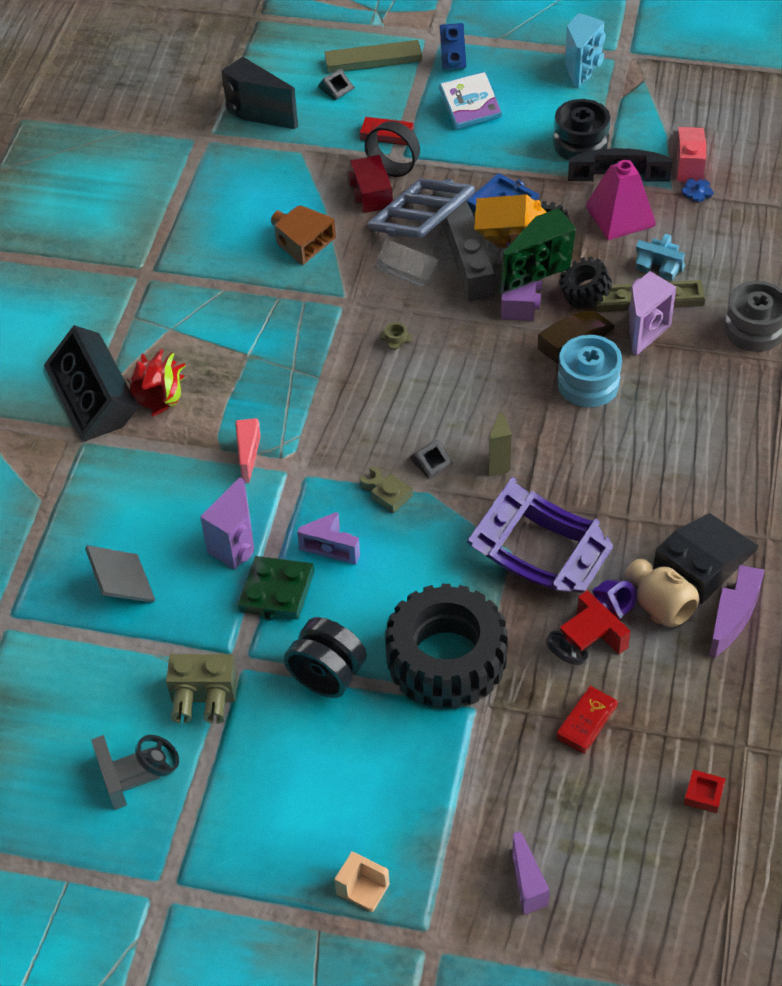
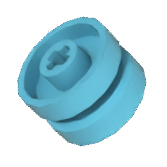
[558,335,622,407]

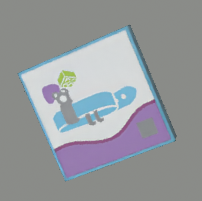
[439,71,502,130]

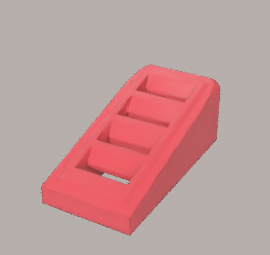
[235,418,261,483]

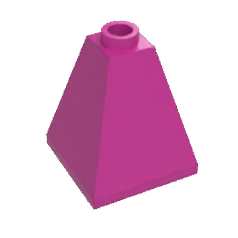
[586,160,656,240]

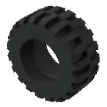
[385,583,508,709]

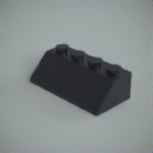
[44,325,139,442]

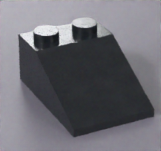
[221,56,298,129]
[653,513,759,605]

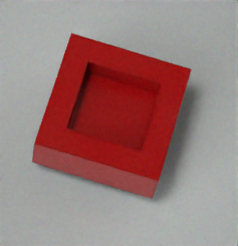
[684,769,726,814]

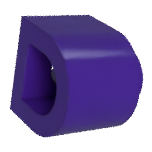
[592,580,637,619]

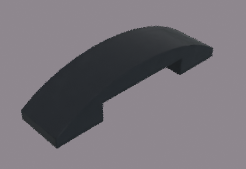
[568,148,673,182]

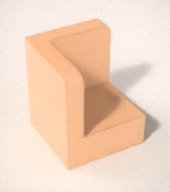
[334,851,390,912]

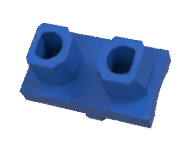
[439,23,466,70]

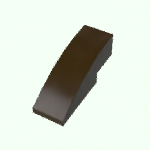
[537,311,615,364]

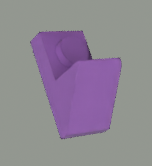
[297,512,360,565]

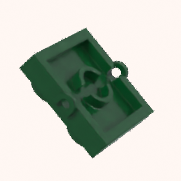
[238,556,315,620]

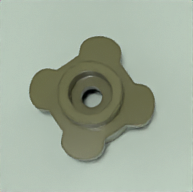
[380,322,412,350]

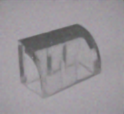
[374,239,441,287]

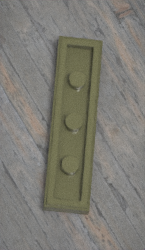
[324,40,422,73]
[595,280,705,312]

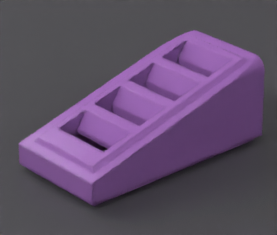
[512,832,549,914]

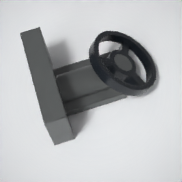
[91,735,179,810]

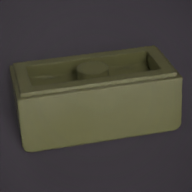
[489,413,512,476]

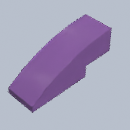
[709,565,765,658]

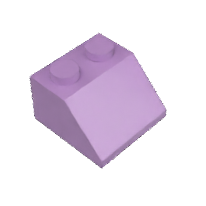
[628,271,676,356]

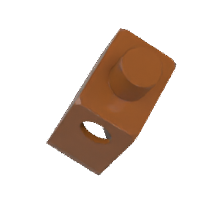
[271,205,336,265]

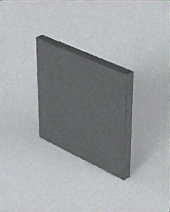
[85,545,155,603]

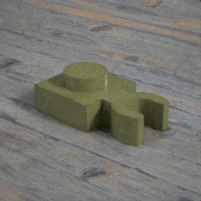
[359,466,413,513]

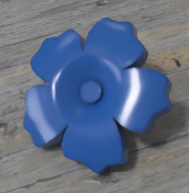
[682,178,714,202]

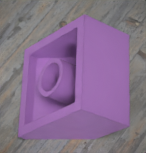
[200,477,254,570]

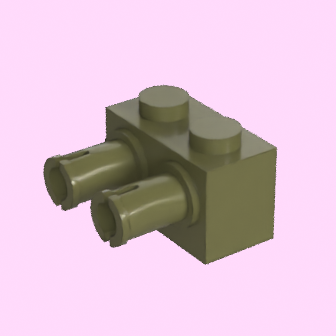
[166,654,237,724]

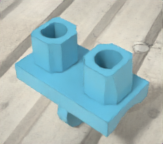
[635,234,685,281]

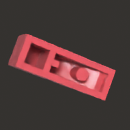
[677,127,706,182]

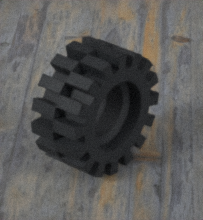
[559,257,612,308]

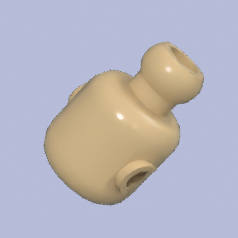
[625,559,699,628]

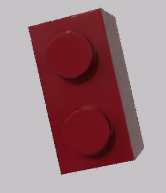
[347,155,393,213]

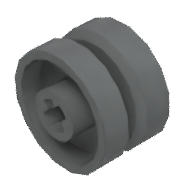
[725,281,782,352]

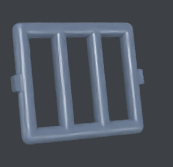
[367,178,475,239]

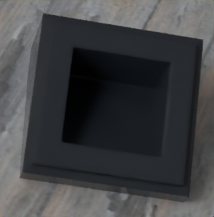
[318,68,355,100]
[410,439,453,478]

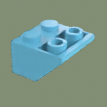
[565,13,606,88]

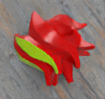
[127,348,186,417]

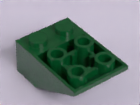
[498,208,577,295]

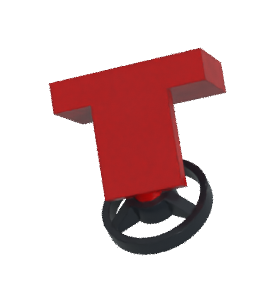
[546,590,630,665]

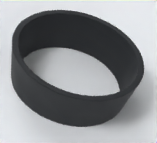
[364,121,420,177]

